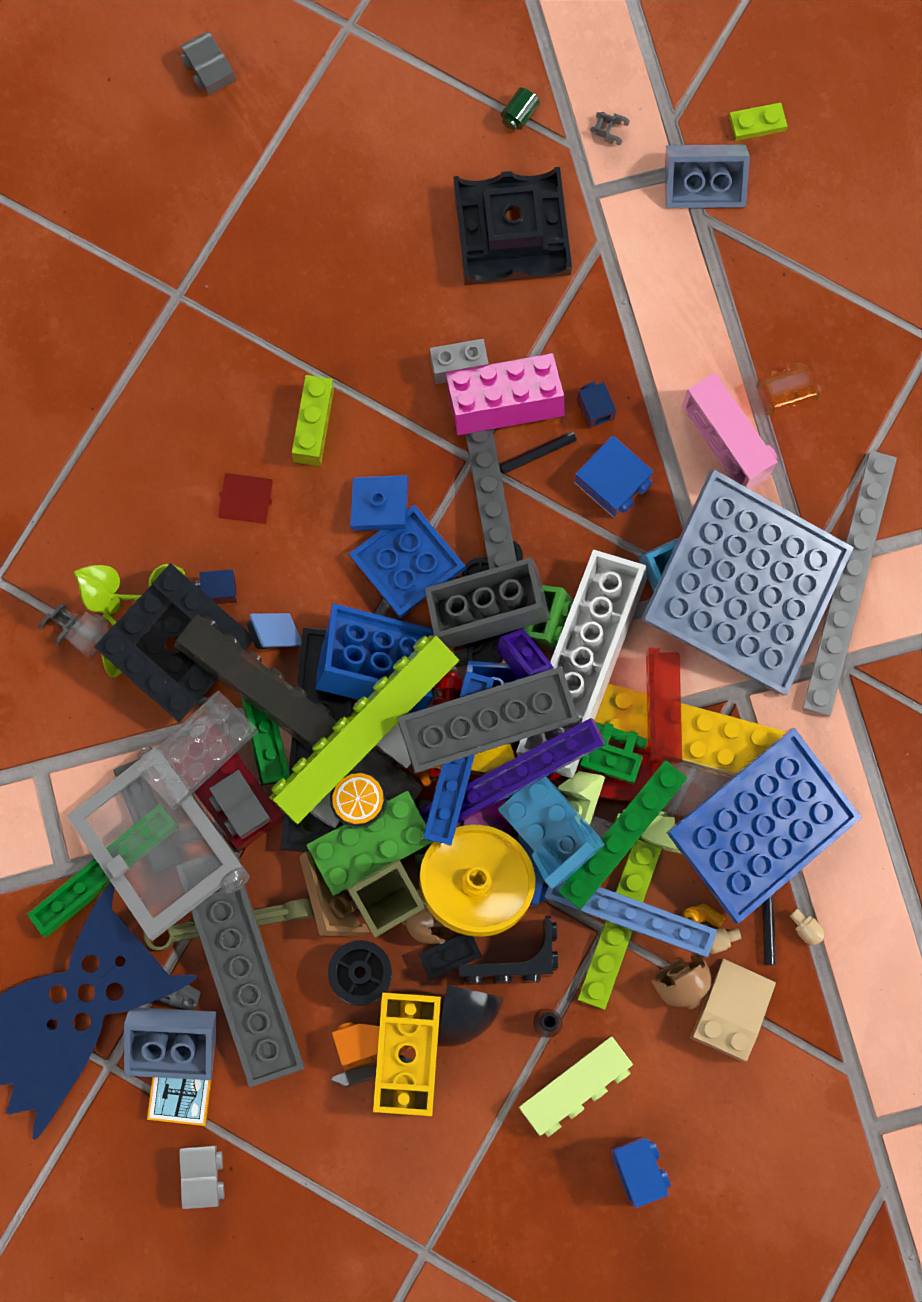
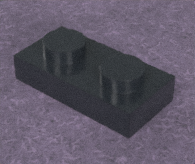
[418,934,482,981]

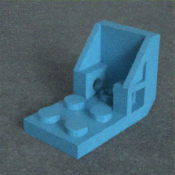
[498,776,604,889]

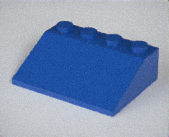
[315,603,434,713]

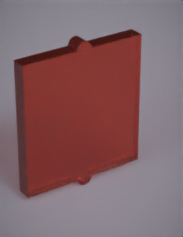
[218,473,273,524]

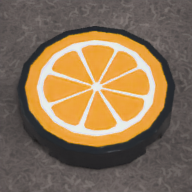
[330,770,388,829]

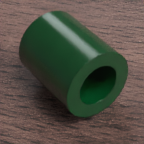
[501,87,540,130]

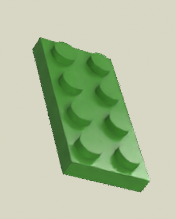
[307,791,433,896]

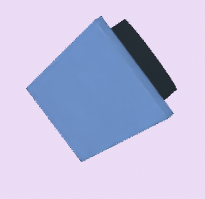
[246,613,302,649]

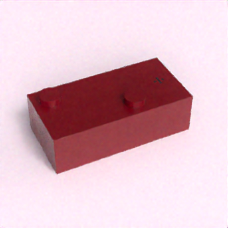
[169,725,284,853]

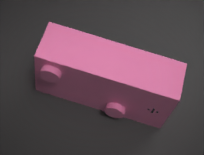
[682,372,777,489]

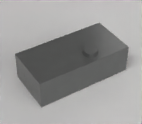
[425,557,550,649]

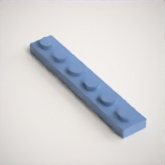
[545,877,717,958]

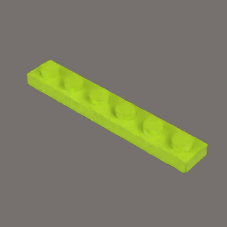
[578,840,662,1010]

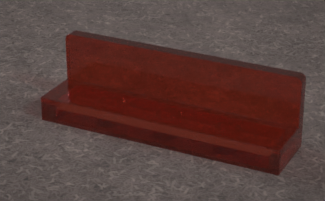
[646,648,682,764]

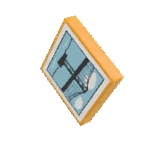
[147,1077,212,1126]

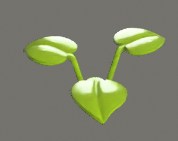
[74,564,185,678]

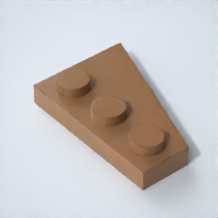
[299,852,370,937]

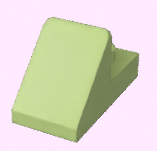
[557,771,605,825]

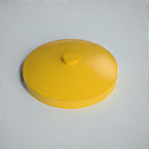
[419,825,535,937]

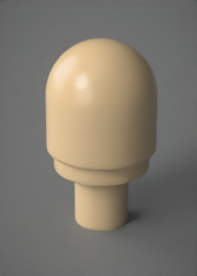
[790,909,824,945]
[710,928,742,954]

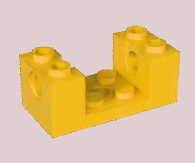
[373,993,441,1116]

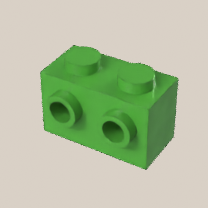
[524,585,574,651]

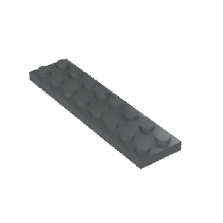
[176,847,306,1088]

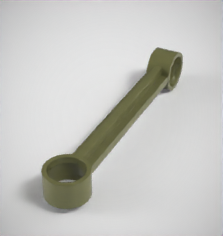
[144,898,315,951]

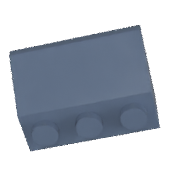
[665,145,750,208]
[124,1007,216,1080]

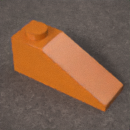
[332,1022,414,1071]

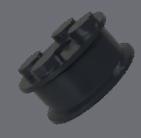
[328,940,392,1006]

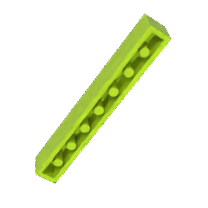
[269,635,459,824]

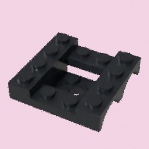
[453,167,572,285]
[94,563,253,723]

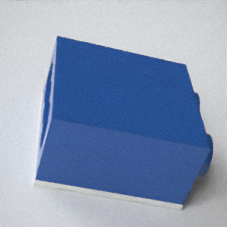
[574,435,654,518]

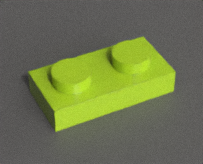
[729,103,788,141]

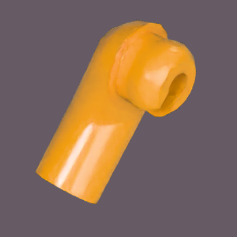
[683,903,726,929]

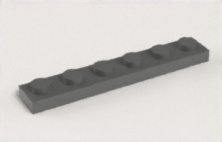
[465,429,517,569]

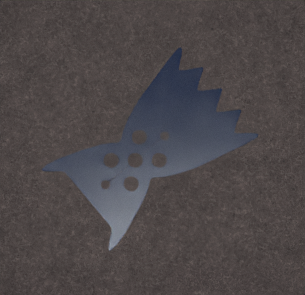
[0,883,197,1140]

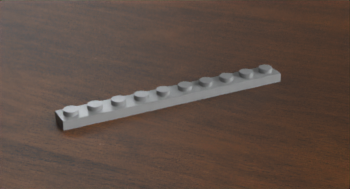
[802,450,897,717]

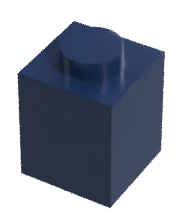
[577,382,616,429]
[195,569,237,604]

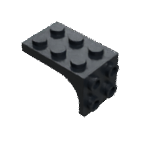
[458,916,558,985]

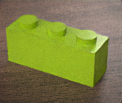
[292,375,334,466]

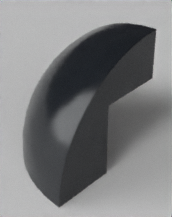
[437,985,503,1047]

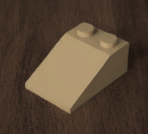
[689,959,776,1062]

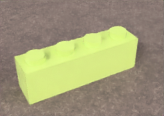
[518,1037,633,1137]

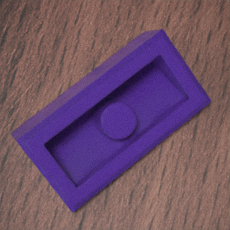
[497,628,554,679]

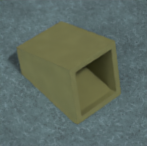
[347,859,425,937]

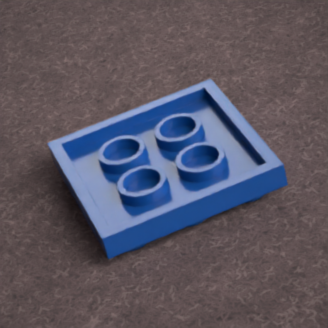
[349,505,466,619]

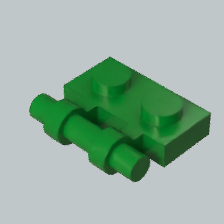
[580,722,648,784]

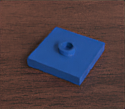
[350,475,409,531]

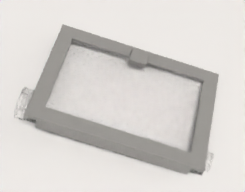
[67,746,250,941]

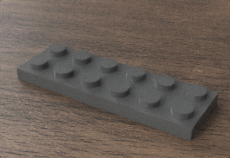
[397,666,579,774]

